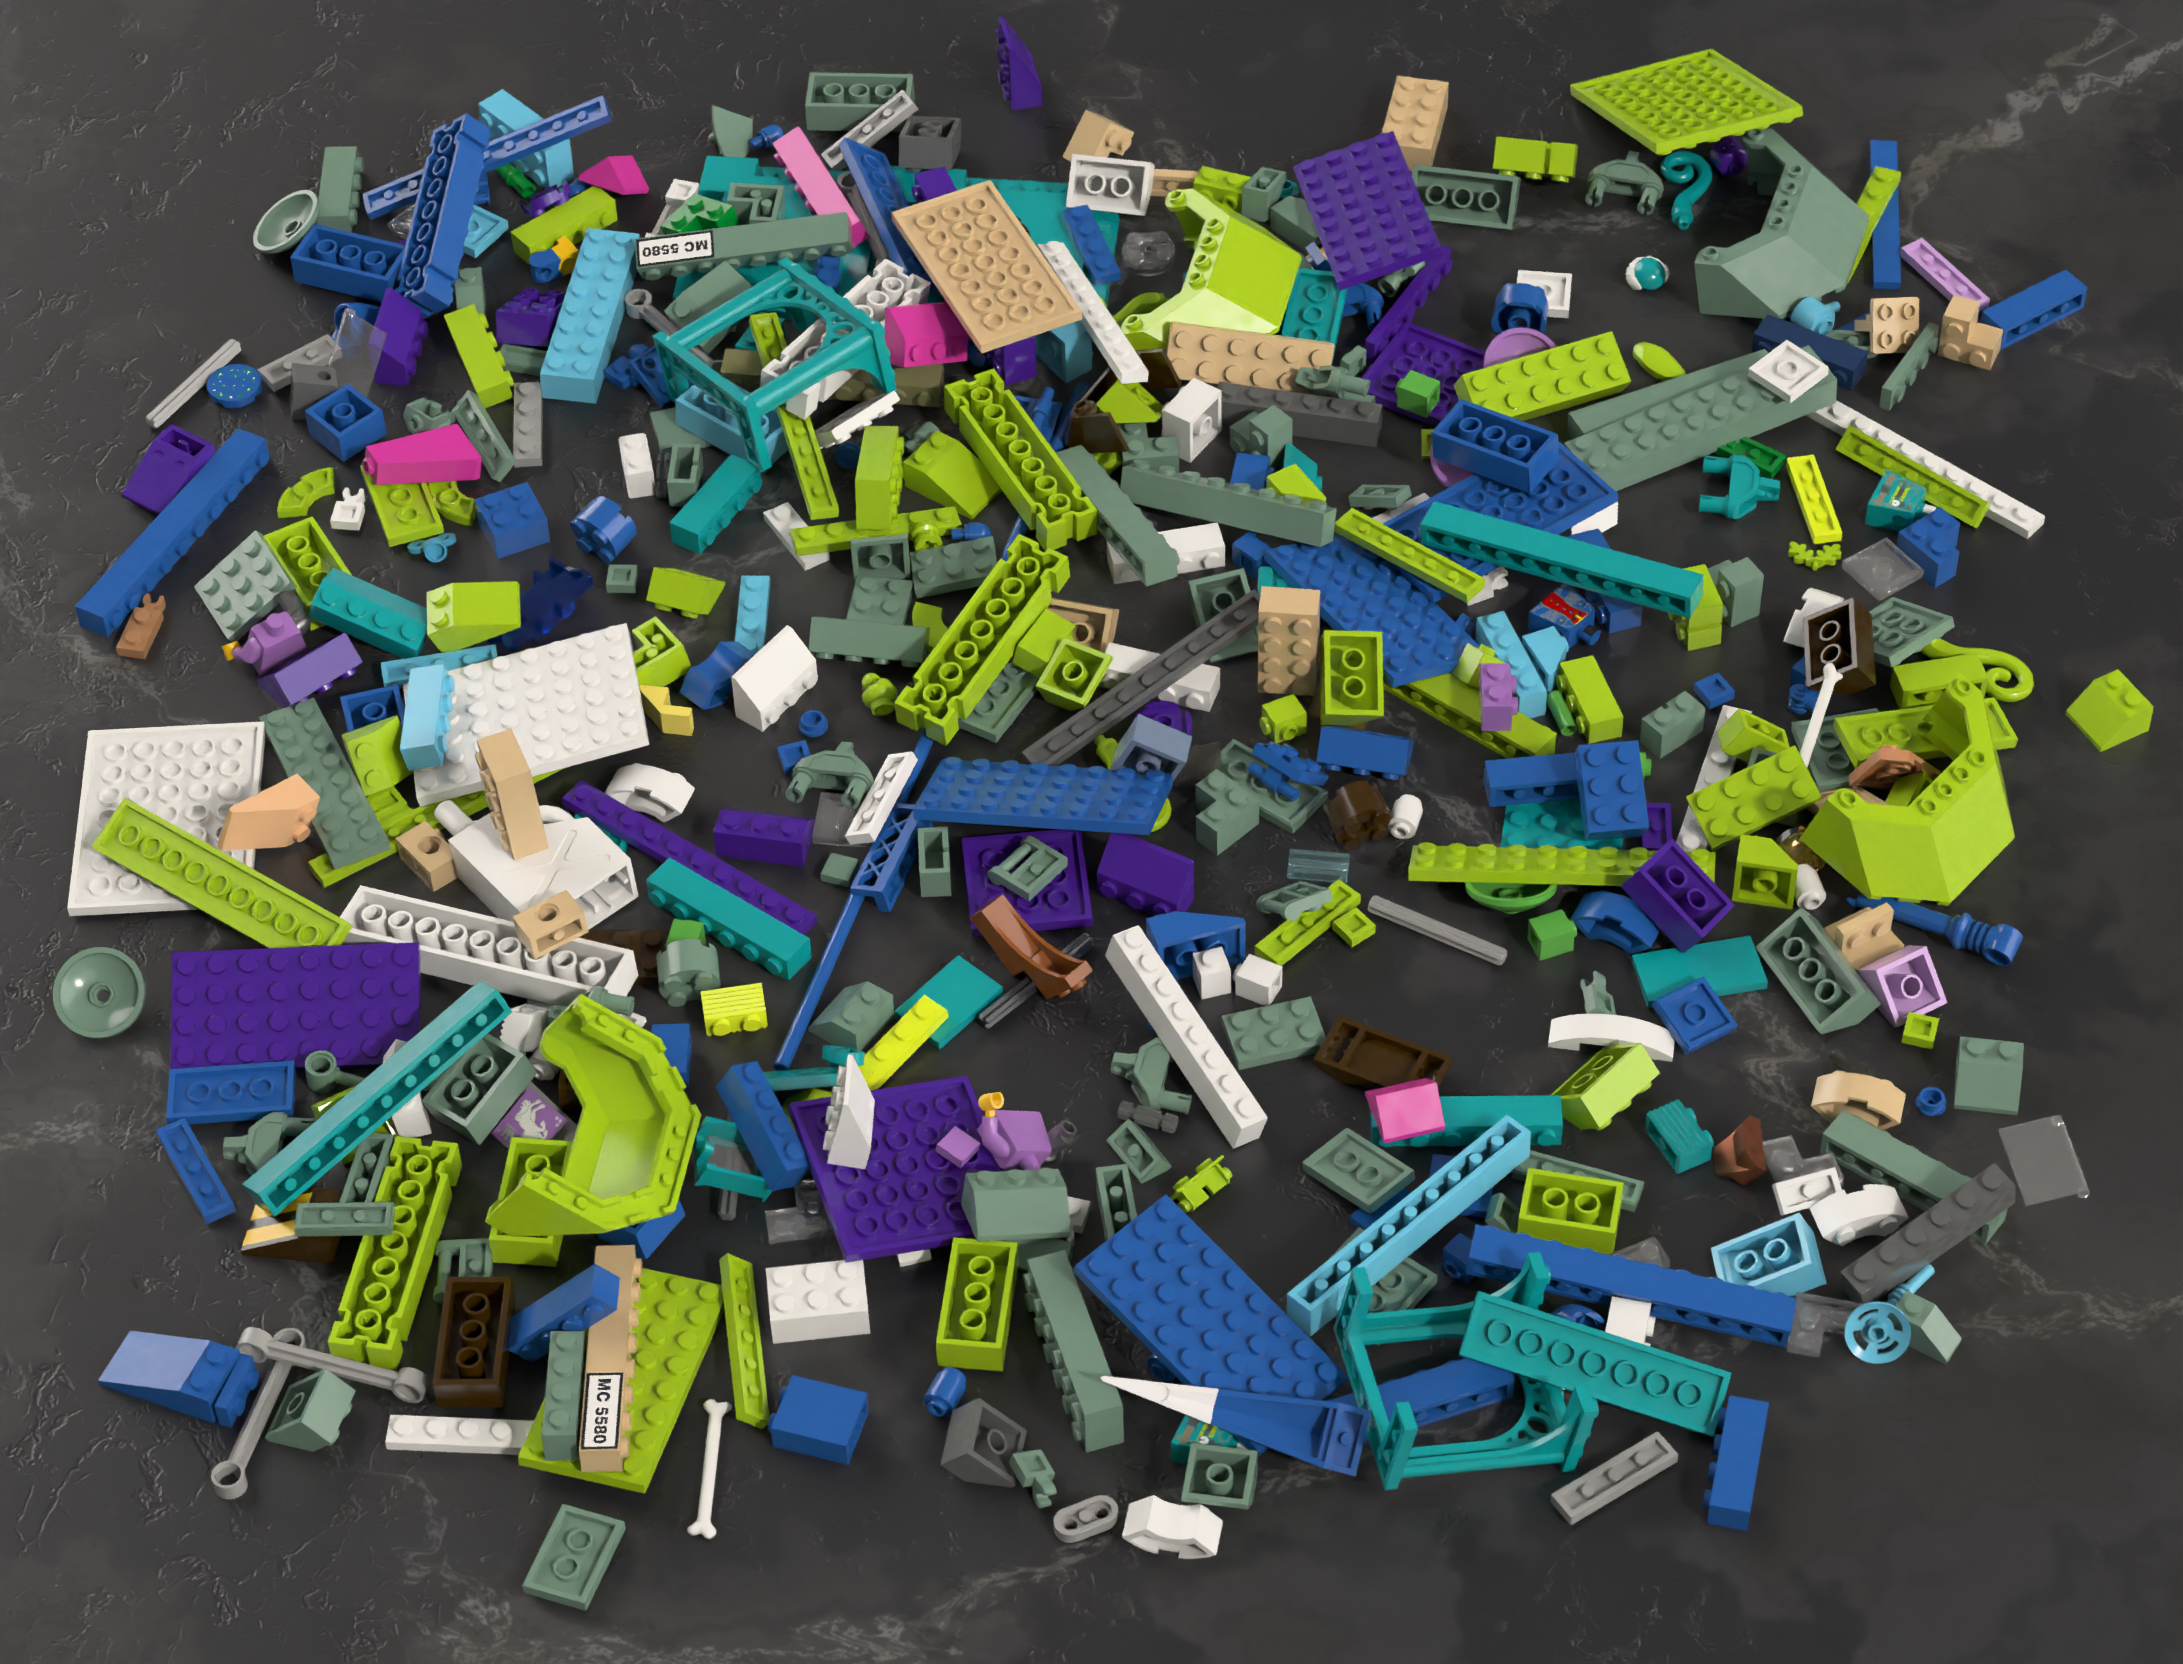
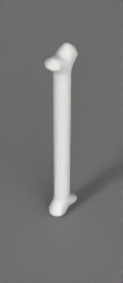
[1800,663,1843,768]
[687,1399,732,1539]

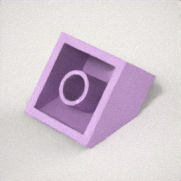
[1858,945,1948,1027]

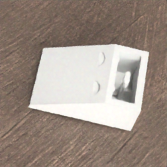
[823,1054,875,1169]

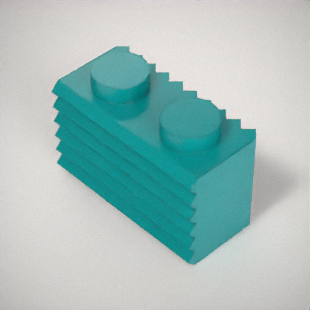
[1645,1099,1714,1174]

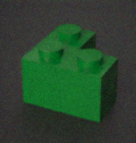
[661,194,740,235]

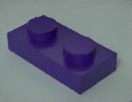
[1641,803,1672,851]

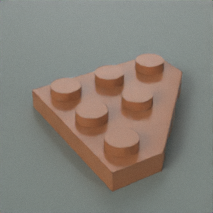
[1849,745,1942,790]

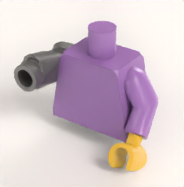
[221,590,311,676]
[977,1092,1077,1170]

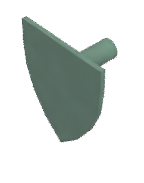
[709,106,753,158]

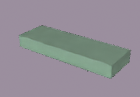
[294,1202,395,1236]

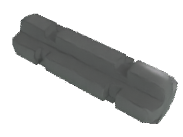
[655,453,671,499]
[1117,1101,1179,1133]

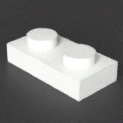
[1772,1167,1842,1216]

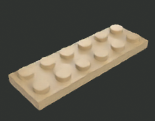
[1166,321,1335,395]

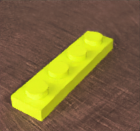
[1786,455,1842,544]
[858,995,949,1091]

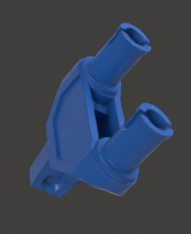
[1342,283,1384,331]

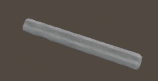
[145,339,241,429]
[1368,895,1507,966]

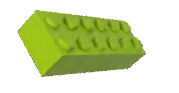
[1454,331,1631,421]

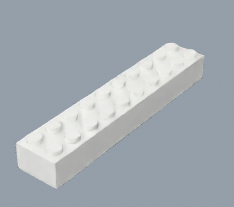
[340,885,638,1006]

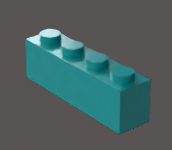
[670,454,762,554]

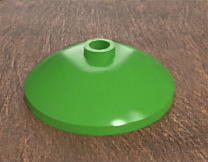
[1465,882,1557,914]

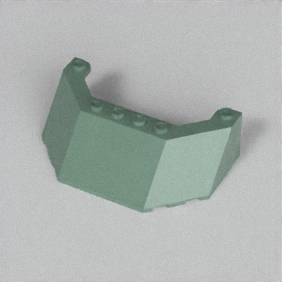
[1694,128,1869,319]

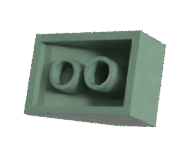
[664,261,753,355]
[1186,568,1258,663]

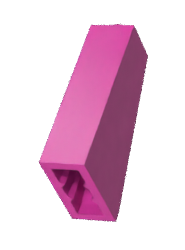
[362,424,482,485]

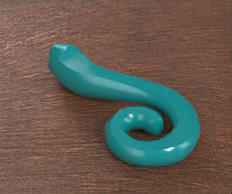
[1660,151,1712,230]

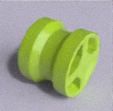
[910,521,942,551]

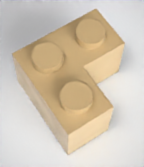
[1063,110,1134,161]
[1937,295,2003,370]

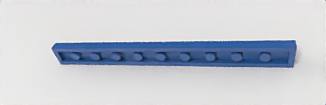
[362,95,612,220]

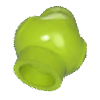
[862,673,898,716]

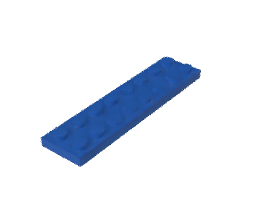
[839,137,942,295]

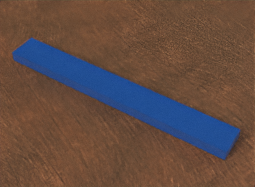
[1870,140,1901,290]

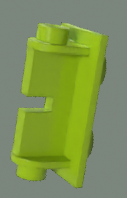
[1170,1155,1232,1213]

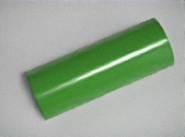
[1546,691,1578,736]

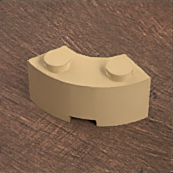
[1811,1071,1906,1130]

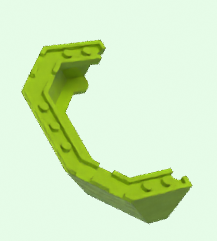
[1120,188,1302,352]
[1799,672,2015,906]
[485,994,701,1237]

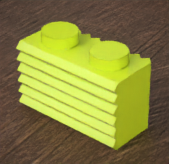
[700,983,768,1036]

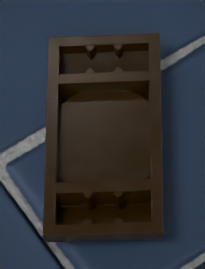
[1313,1016,1453,1090]

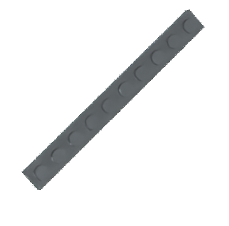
[1022,589,1260,766]

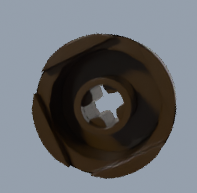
[1323,781,1392,850]

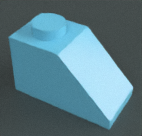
[1522,626,1569,694]

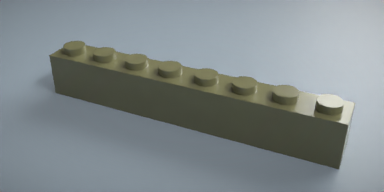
[720,349,944,407]

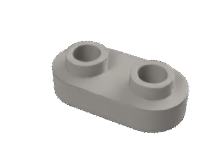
[1054,1495,1118,1543]

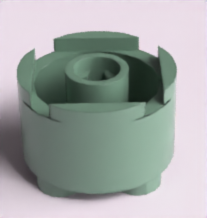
[656,939,721,1007]

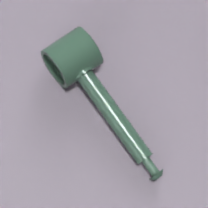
[305,1051,365,1094]

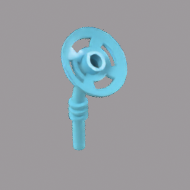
[1844,1264,1935,1364]

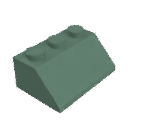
[961,1168,1071,1242]

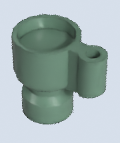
[1378,262,1425,297]
[902,422,941,460]

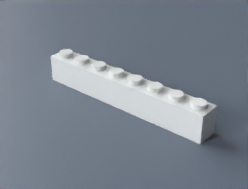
[1105,925,1268,1149]

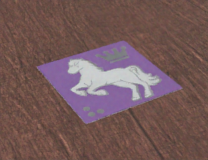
[491,1088,567,1149]

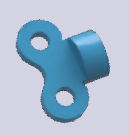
[407,533,456,563]

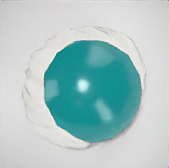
[1626,256,1669,290]

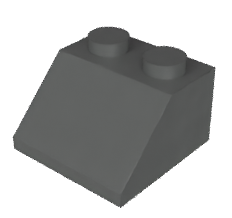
[941,1398,1027,1487]

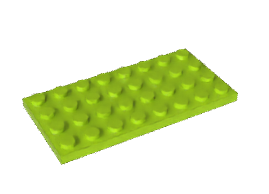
[518,1268,725,1494]

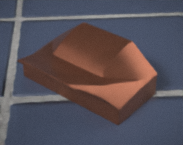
[1712,1116,1766,1187]

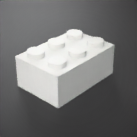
[766,1260,870,1344]

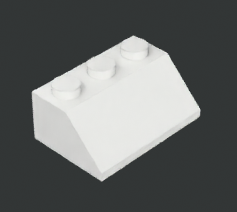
[1066,154,1155,216]
[731,625,818,732]

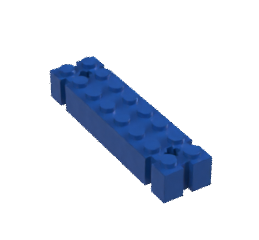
[395,113,491,319]

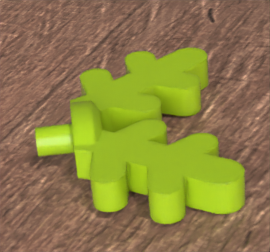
[1788,541,1842,570]

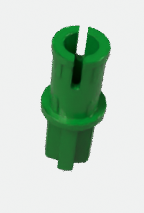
[495,163,536,199]

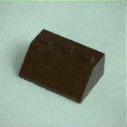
[1803,597,1876,695]

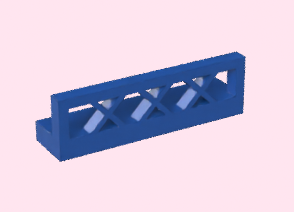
[850,803,934,912]

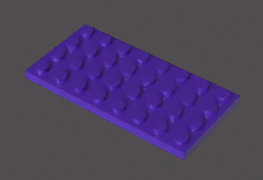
[1293,131,1443,291]
[171,942,421,1070]

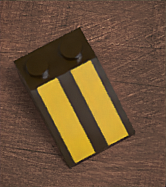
[241,1187,343,1264]

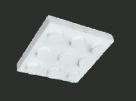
[814,390,900,449]

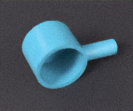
[1790,296,1840,336]

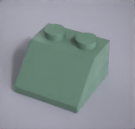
[850,534,911,584]
[808,981,895,1051]
[1954,1036,2024,1115]
[265,1369,356,1452]
[1181,1443,1258,1509]

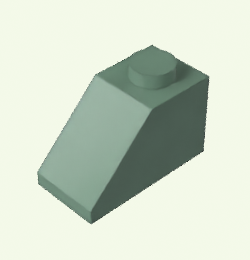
[1241,167,1287,222]
[1890,1290,1962,1365]

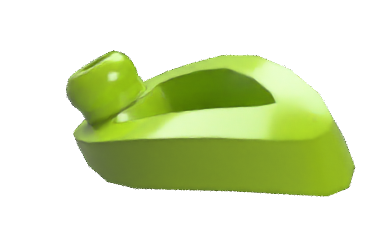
[1633,342,1686,381]

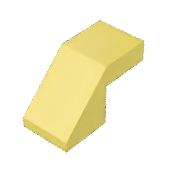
[639,685,694,736]

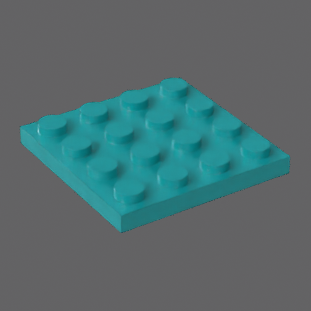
[1501,799,1623,850]

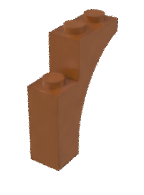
[970,894,1093,1000]

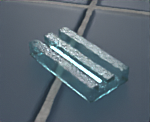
[1287,849,1350,883]

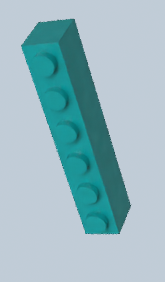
[646,858,812,981]
[1370,1095,1563,1147]

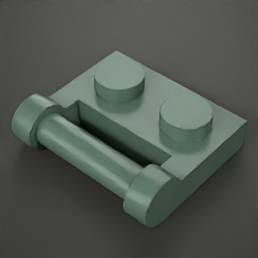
[987,835,1068,901]
[1256,881,1332,921]
[433,1238,493,1304]

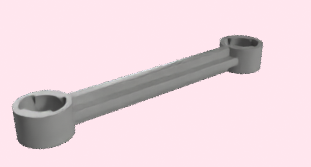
[837,171,892,267]
[625,289,723,373]
[236,1327,430,1403]
[211,1328,307,1499]

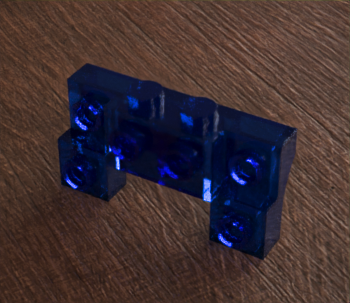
[486,556,594,651]

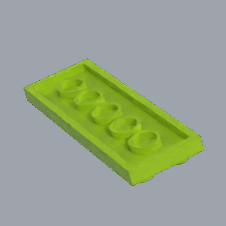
[1833,697,2018,769]

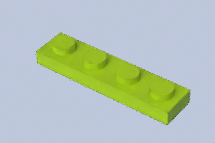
[1255,879,1361,966]

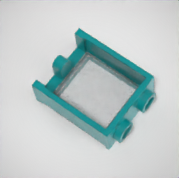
[694,1116,772,1202]

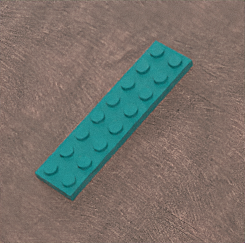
[1458,1291,1732,1437]

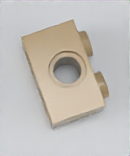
[396,821,458,892]
[513,890,589,959]

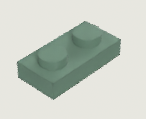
[1348,484,1412,510]

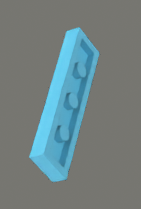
[735,576,770,654]
[381,644,498,689]

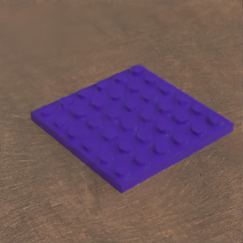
[788,1076,1006,1263]

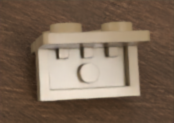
[1855,297,1919,354]
[1824,902,1904,973]

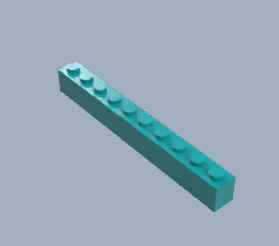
[1420,501,1703,618]
[242,981,512,1217]

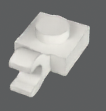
[1465,566,1508,606]

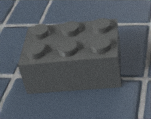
[899,115,961,172]

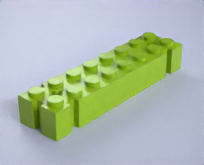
[944,368,1097,551]
[894,534,1070,746]
[328,1136,462,1372]

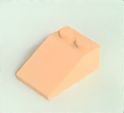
[217,774,320,851]

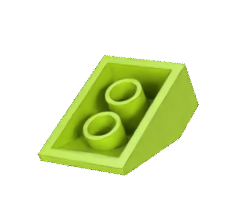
[903,430,1002,520]
[427,581,521,653]

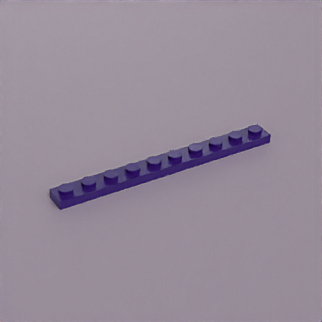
[562,780,817,935]

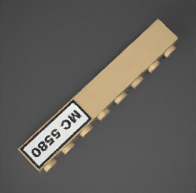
[579,1245,643,1472]

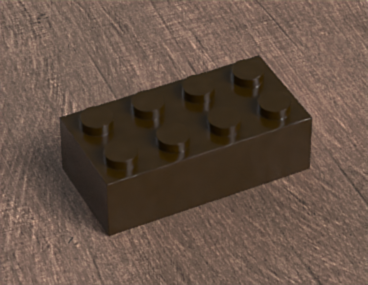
[433,1277,516,1407]

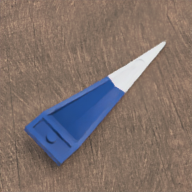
[1100,1376,1371,1476]

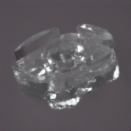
[1122,231,1175,276]

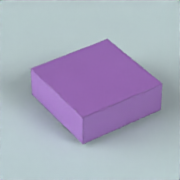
[935,1126,981,1168]

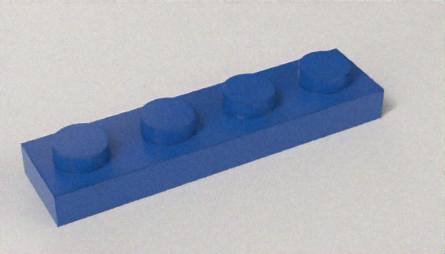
[1062,204,1121,286]
[155,1117,236,1224]

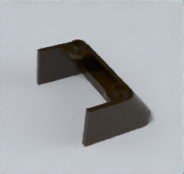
[1064,348,1182,453]

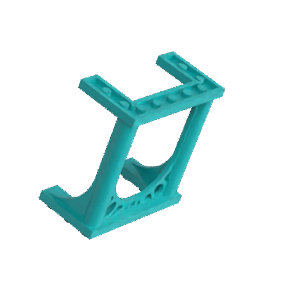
[653,257,897,472]
[1333,1252,1599,1490]

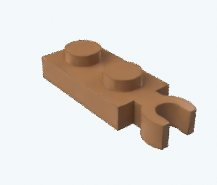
[116,594,166,659]

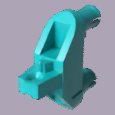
[1699,454,1780,519]

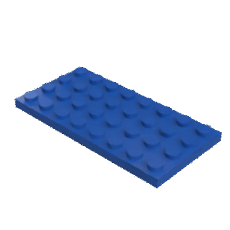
[1383,441,1618,603]
[1264,534,1479,687]
[913,757,1173,835]
[1073,1194,1349,1457]

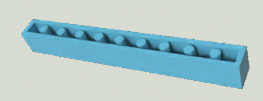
[1287,1115,1531,1336]

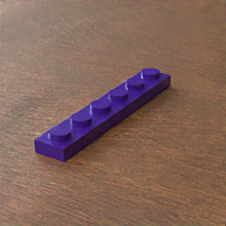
[1365,244,1453,364]

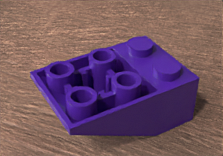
[995,17,1042,110]
[496,288,565,347]
[121,424,216,515]

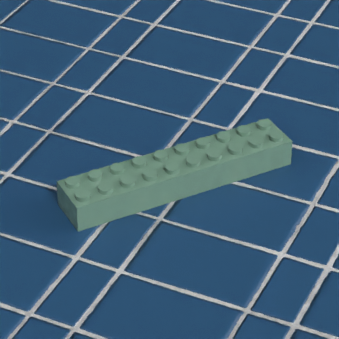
[1564,345,1837,491]

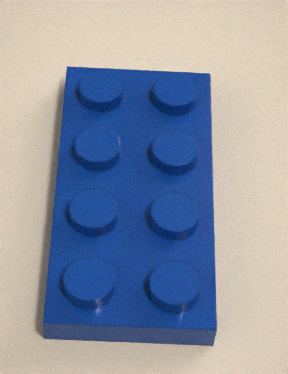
[166,1060,296,1124]

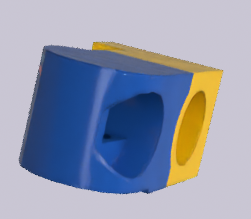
[529,236,579,283]

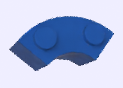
[680,642,755,710]
[1571,890,1661,954]

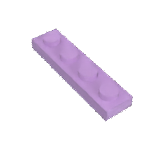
[1900,238,1990,311]

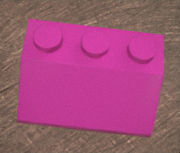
[884,302,968,367]

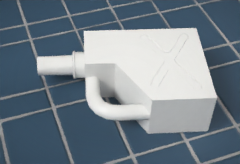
[434,800,639,930]

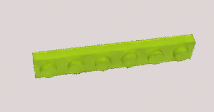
[1847,166,1901,284]
[1835,425,1991,528]
[790,506,962,556]
[1334,508,1485,603]
[719,1253,770,1429]

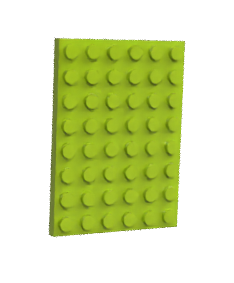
[1570,49,1803,155]

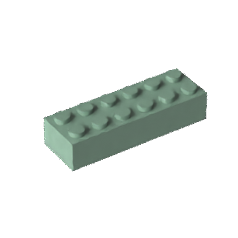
[1023,1250,1124,1453]

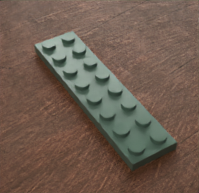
[259,698,391,870]

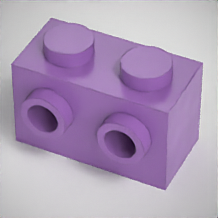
[1479,663,1518,731]

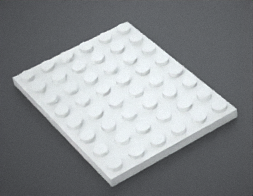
[403,623,649,807]
[67,722,265,916]

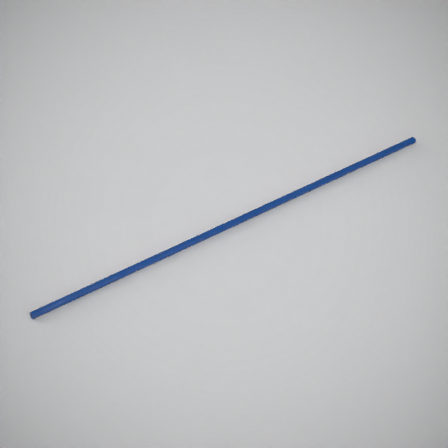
[773,381,1090,1071]

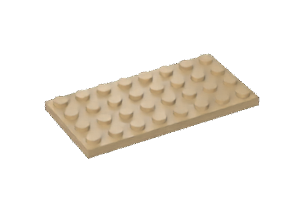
[891,180,1082,354]

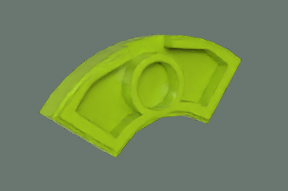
[277,467,334,518]
[428,481,477,526]
[912,602,948,653]

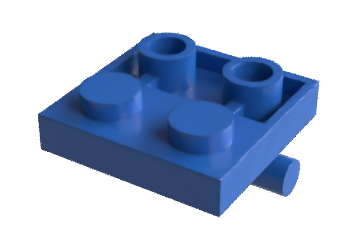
[627,346,694,408]
[1014,387,1063,445]
[1248,741,1329,801]

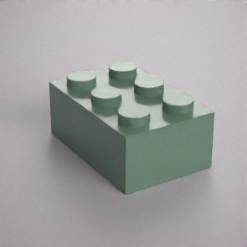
[422,1033,538,1145]

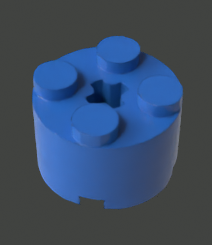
[1491,283,1549,335]
[570,496,637,564]

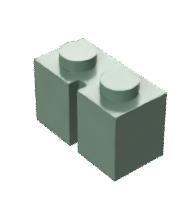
[667,443,704,507]
[1640,691,1705,759]
[918,827,951,897]

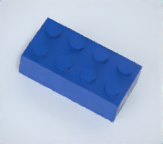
[290,224,405,302]
[1431,399,1559,493]

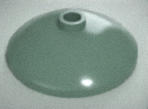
[253,190,320,254]
[53,947,146,1039]

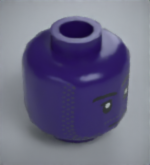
[1709,137,1748,176]

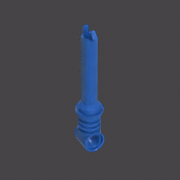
[1847,886,2023,967]

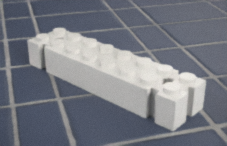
[759,259,931,420]

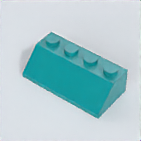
[309,568,428,659]

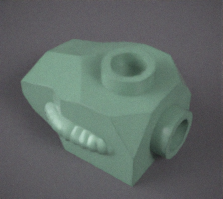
[403,398,456,434]

